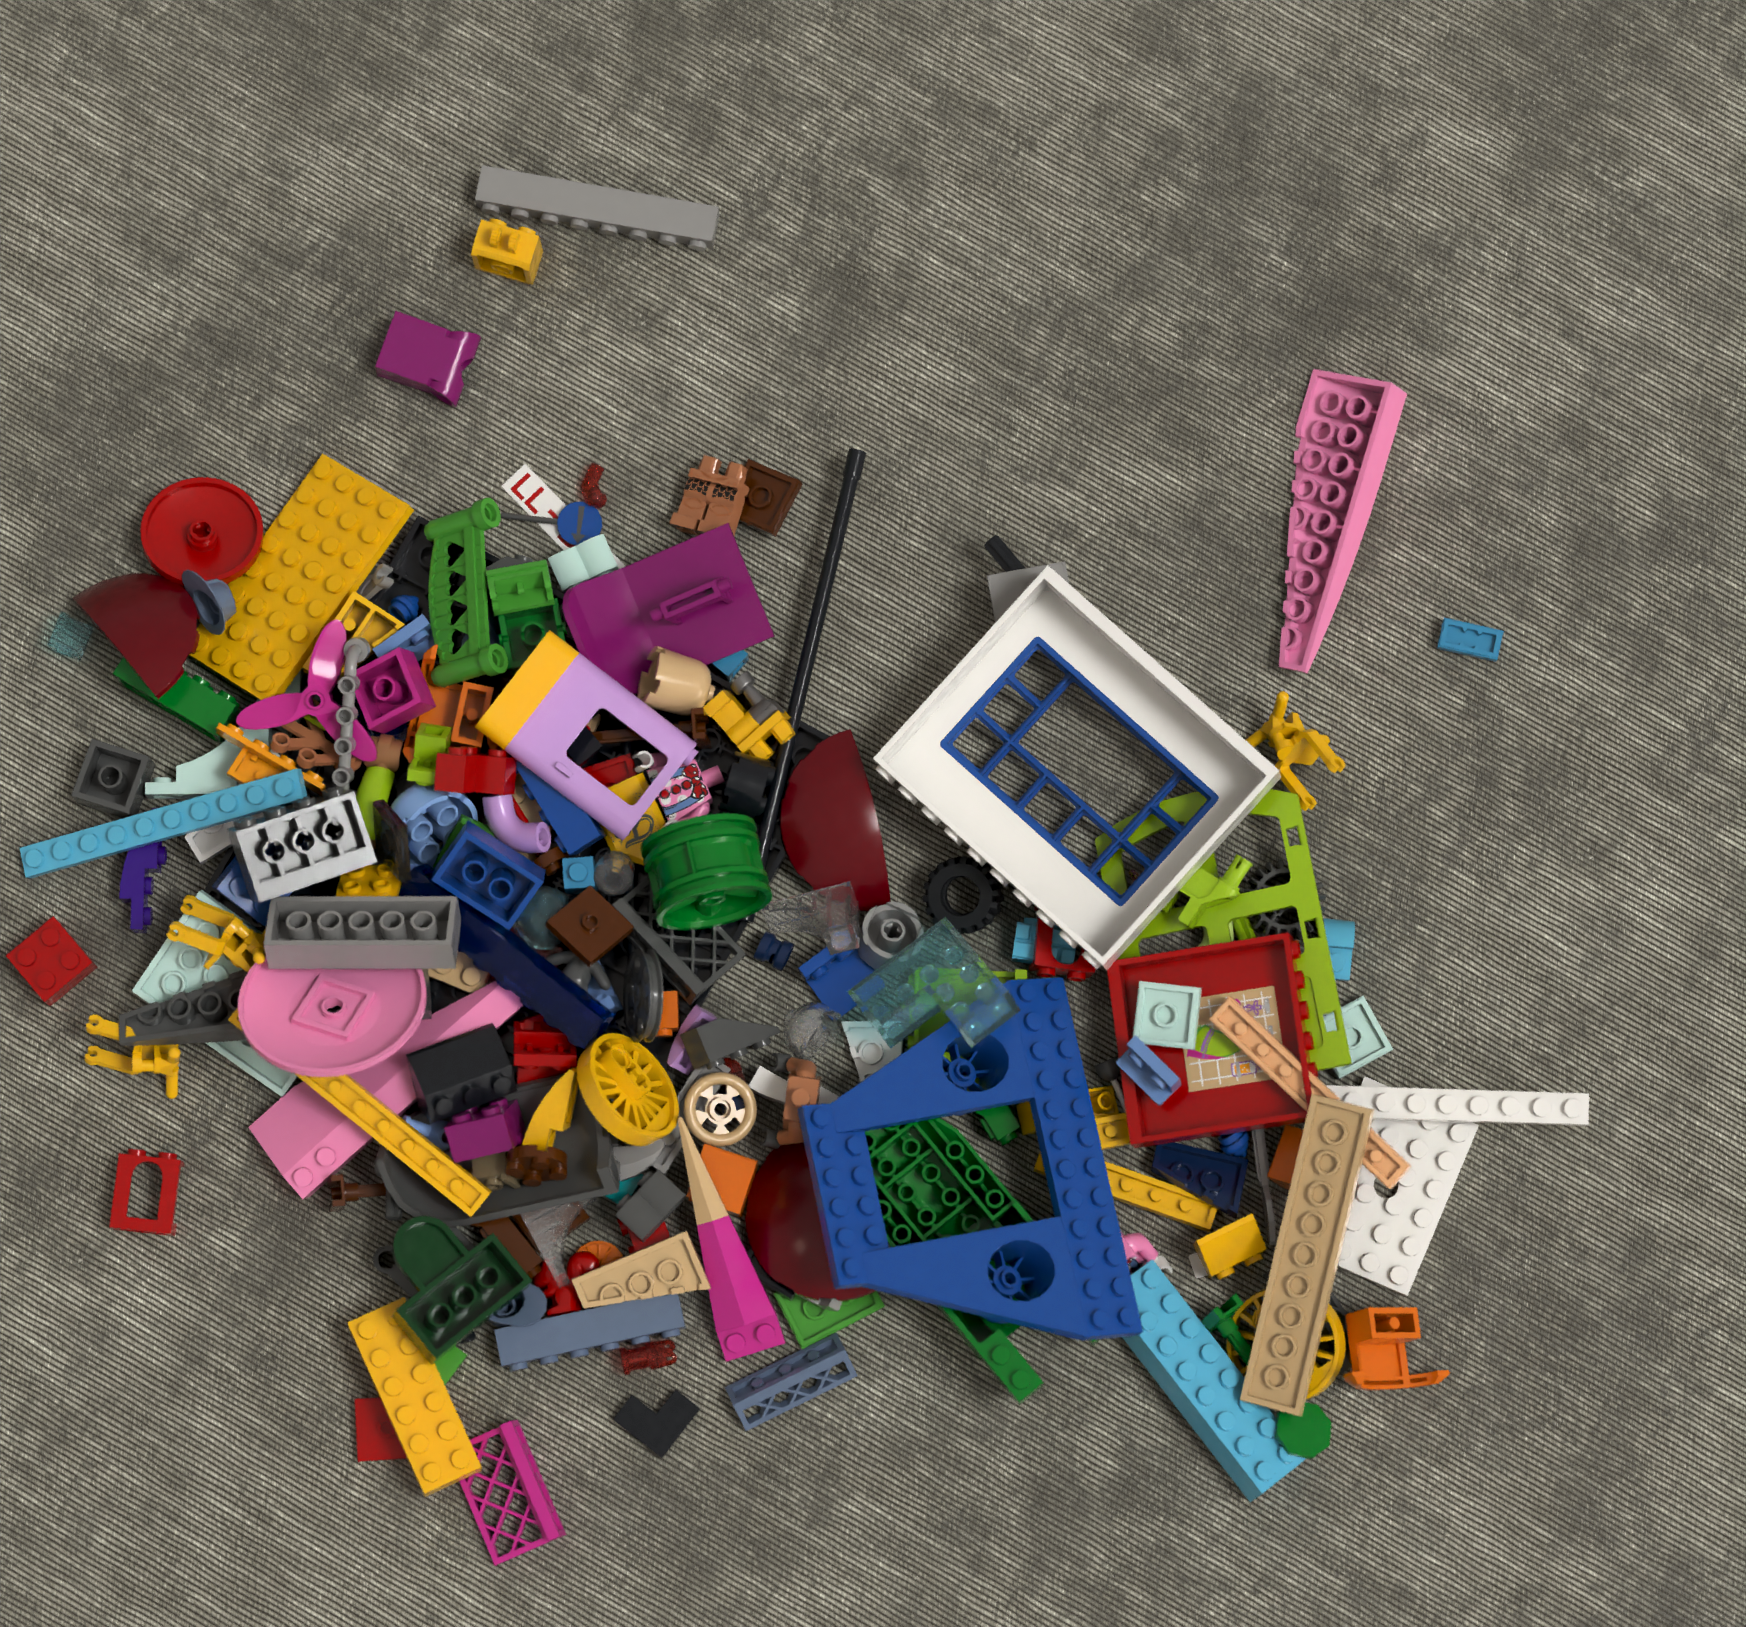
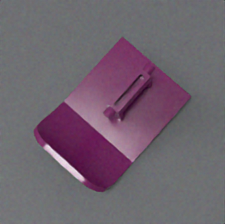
[562,523,775,694]

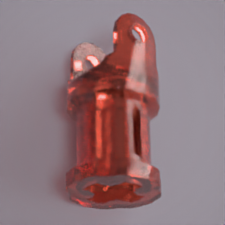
[620,1340,677,1375]

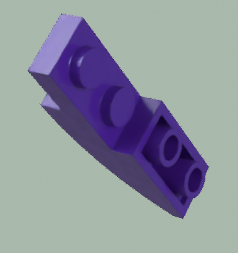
[119,808,167,933]

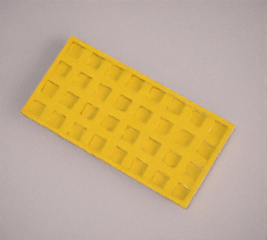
[189,453,414,700]

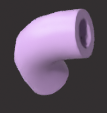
[482,794,551,854]

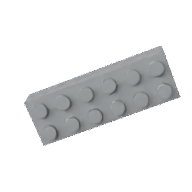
[264,896,461,969]

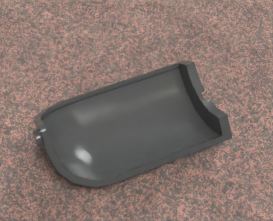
[374,1073,620,1227]

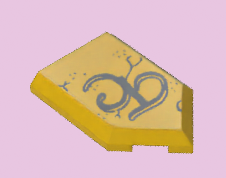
[599,772,666,866]

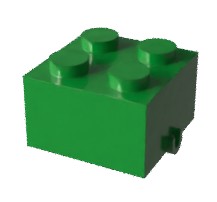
[498,598,567,676]

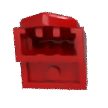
[513,1010,577,1084]

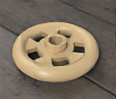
[683,1072,757,1147]

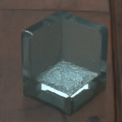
[47,612,93,661]

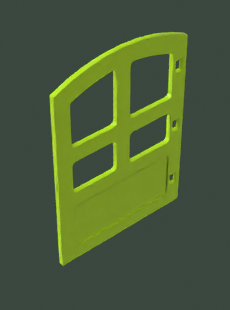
[1095,789,1352,1071]

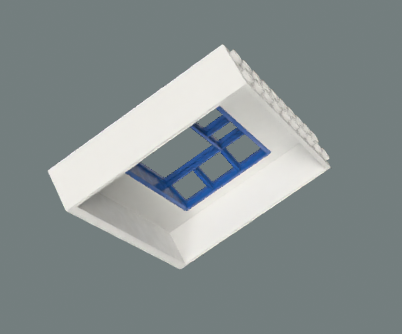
[873,565,1281,970]

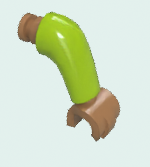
[356,734,403,849]

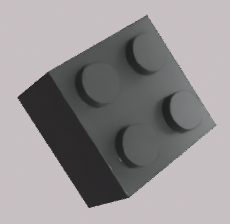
[71,739,156,818]

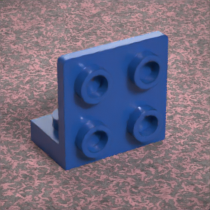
[798,931,884,1020]

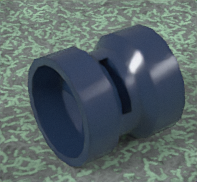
[754,931,795,972]

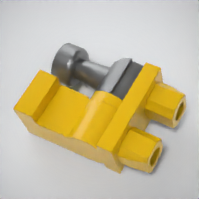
[703,671,796,760]

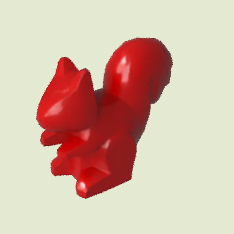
[534,1251,600,1317]

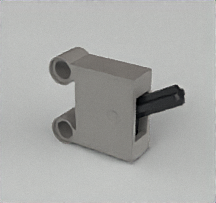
[984,535,1069,623]

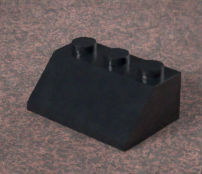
[406,1023,518,1123]

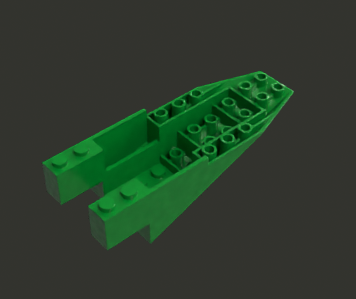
[865,1118,1100,1406]

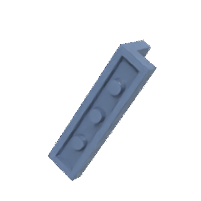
[725,1332,858,1431]

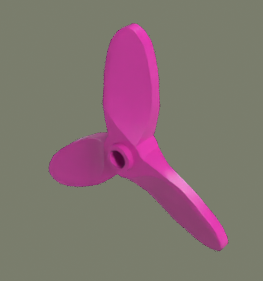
[236,619,378,762]

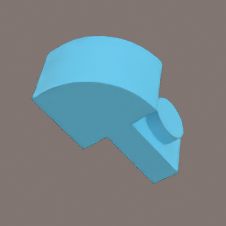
[1323,918,1355,982]

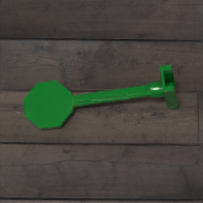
[1201,1294,1332,1459]

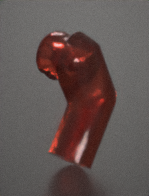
[580,463,607,509]

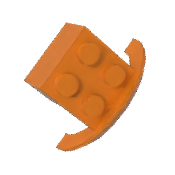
[403,644,494,763]
[1343,1307,1450,1390]

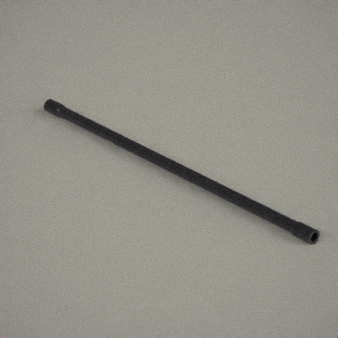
[738,448,867,923]

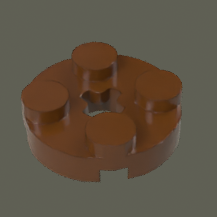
[505,1145,568,1187]

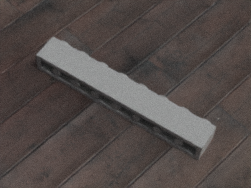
[475,165,720,251]

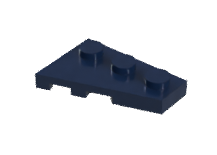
[1151,1142,1249,1219]

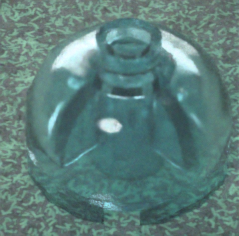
[513,886,570,950]

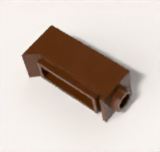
[469,1217,543,1280]

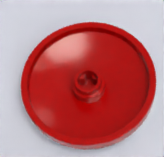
[140,477,264,587]

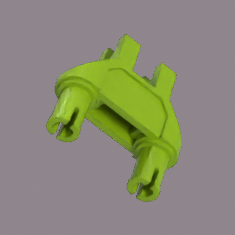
[1162,822,1253,929]

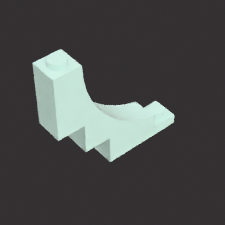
[145,668,304,799]

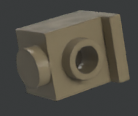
[470,1151,520,1190]

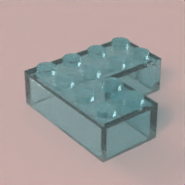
[847,917,1021,1049]

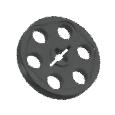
[623,949,663,1043]

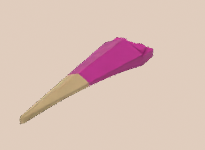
[678,1116,786,1362]

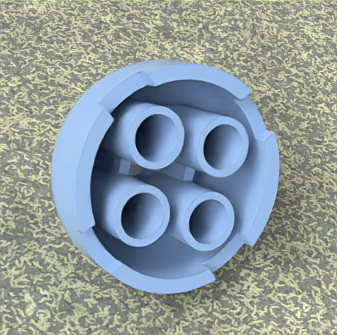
[384,784,478,873]

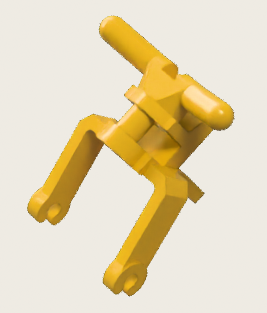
[1245,691,1346,811]
[166,895,266,972]
[84,1015,181,1099]

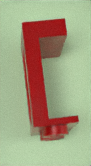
[1029,906,1095,982]
[109,1149,184,1236]

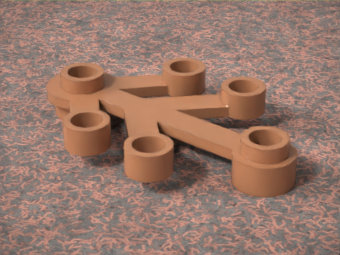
[270,699,362,772]

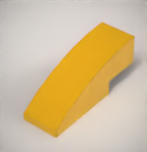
[522,1067,579,1152]

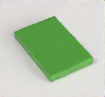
[774,1291,885,1349]

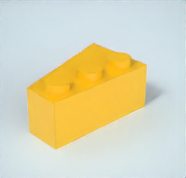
[302,591,405,682]

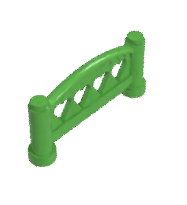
[424,498,508,687]

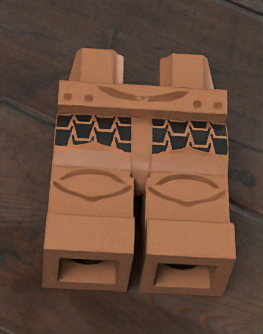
[669,455,750,536]

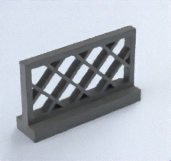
[612,876,746,1005]

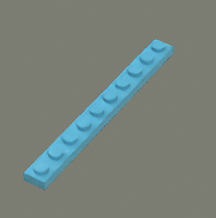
[20,768,307,878]

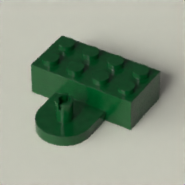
[392,1216,532,1365]

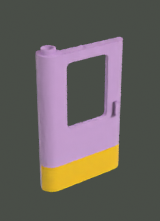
[475,630,698,841]

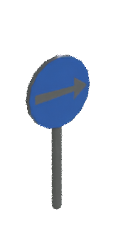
[500,502,602,546]

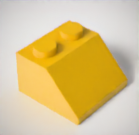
[1193,1213,1267,1280]

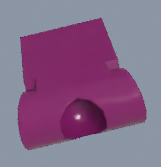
[375,311,482,408]

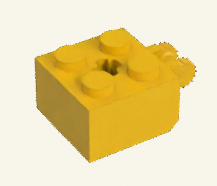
[471,218,543,285]

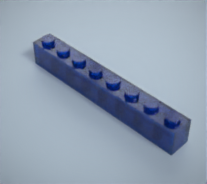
[399,863,615,1049]

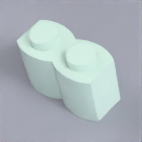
[548,534,619,594]

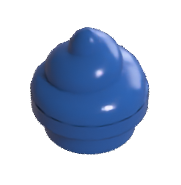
[388,595,419,624]
[1218,1131,1249,1158]

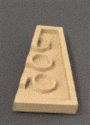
[572,1230,711,1308]

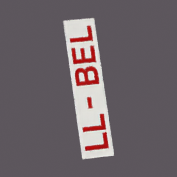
[501,464,626,569]

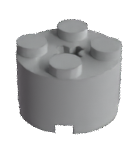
[857,901,924,974]

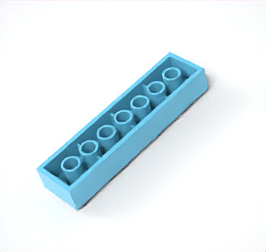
[1122,1259,1307,1502]

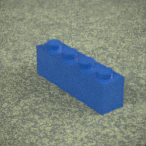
[508,753,607,855]

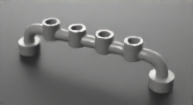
[332,637,370,796]

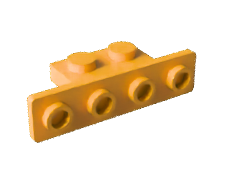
[216,723,326,796]

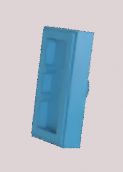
[1436,617,1504,662]

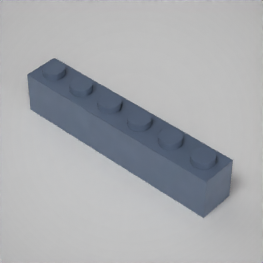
[494,1294,686,1372]

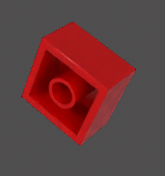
[6,916,97,1007]

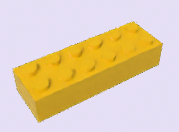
[347,1297,482,1497]

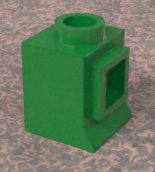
[974,1105,1020,1146]

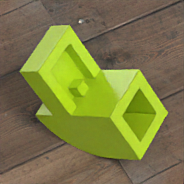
[407,723,452,786]

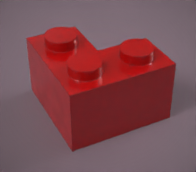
[434,746,517,795]

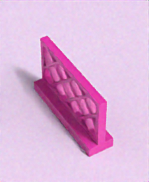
[459,1420,566,1566]

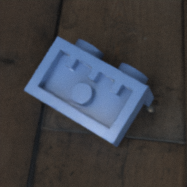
[372,614,435,663]
[1116,1035,1181,1106]

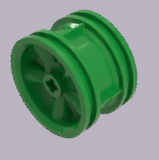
[640,813,772,930]

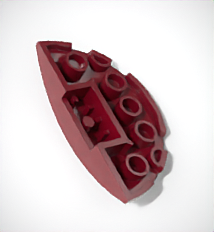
[72,573,200,699]
[779,729,891,911]
[745,1142,877,1301]

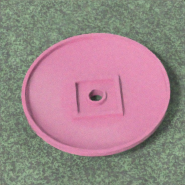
[238,954,427,1077]

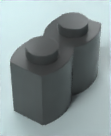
[615,1169,686,1243]

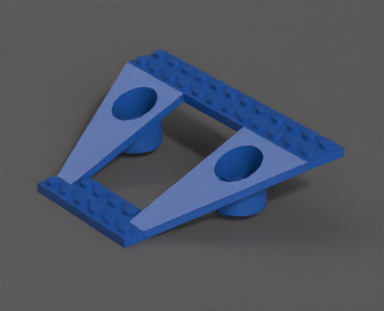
[797,977,1143,1341]

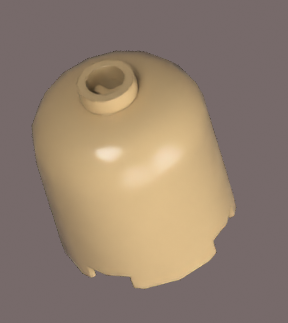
[637,646,715,717]

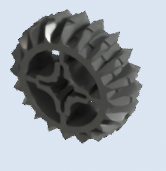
[1244,859,1326,940]

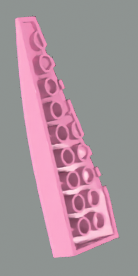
[1279,369,1407,674]
[248,969,539,1199]

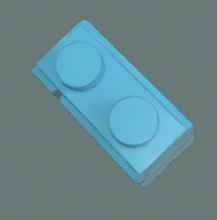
[1011,918,1076,964]

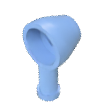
[402,1115,450,1151]

